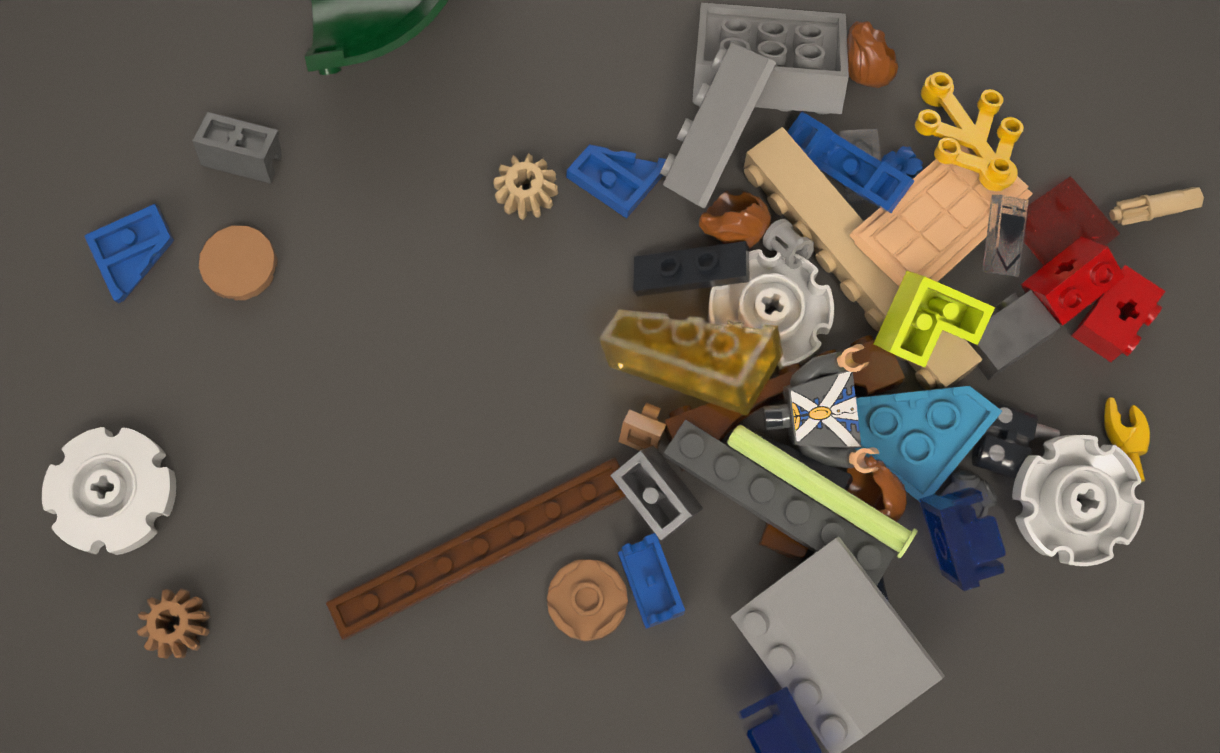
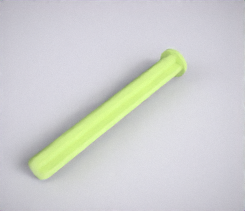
[728,425,918,558]

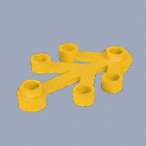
[915,72,1024,191]

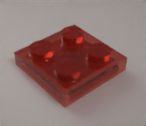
[1015,176,1120,265]

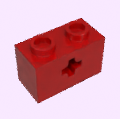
[1020,237,1125,325]
[1071,265,1165,363]

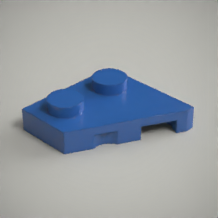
[566,144,666,219]
[84,204,174,304]

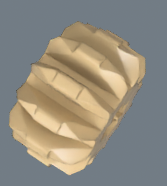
[493,153,558,220]

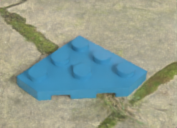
[854,386,1002,505]

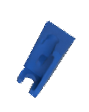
[618,533,685,629]

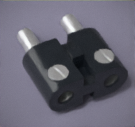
[972,400,1060,479]

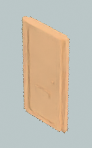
[849,145,1033,286]

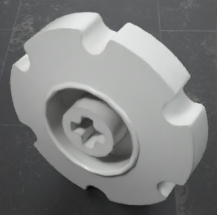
[708,249,834,372]
[42,427,176,555]
[1012,435,1144,566]

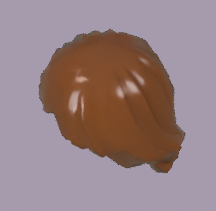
[847,21,898,88]
[699,191,771,248]
[835,455,907,533]

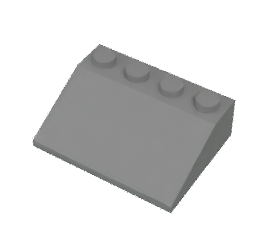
[692,2,849,115]
[731,536,945,753]

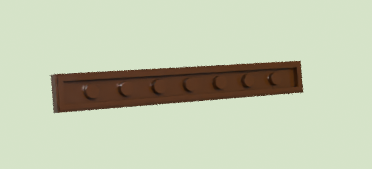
[326,457,627,640]

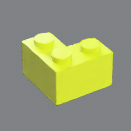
[873,271,995,367]

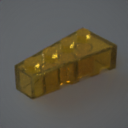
[599,309,783,416]

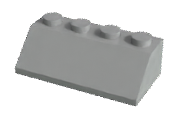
[660,42,776,208]

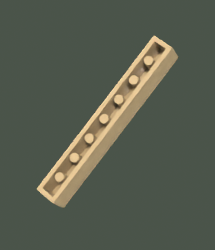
[744,127,983,390]

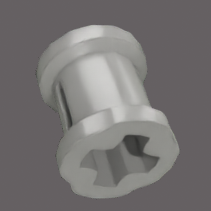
[763,219,814,269]

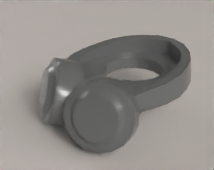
[936,470,997,534]

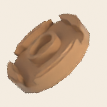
[199,226,278,300]
[547,559,628,642]

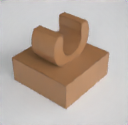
[618,403,666,451]

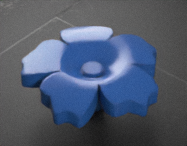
[881,146,923,178]

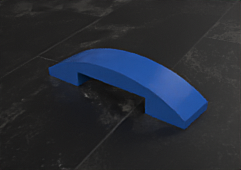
[788,112,914,213]

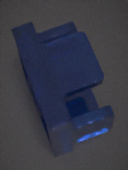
[919,487,1006,591]
[737,686,822,753]

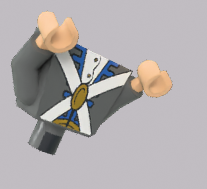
[763,344,879,473]

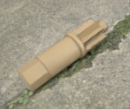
[1109,187,1204,226]

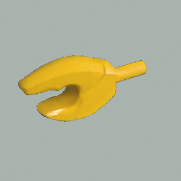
[1104,397,1150,482]

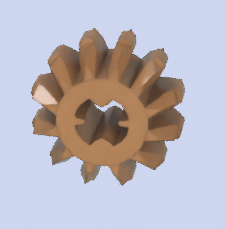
[136,589,211,659]

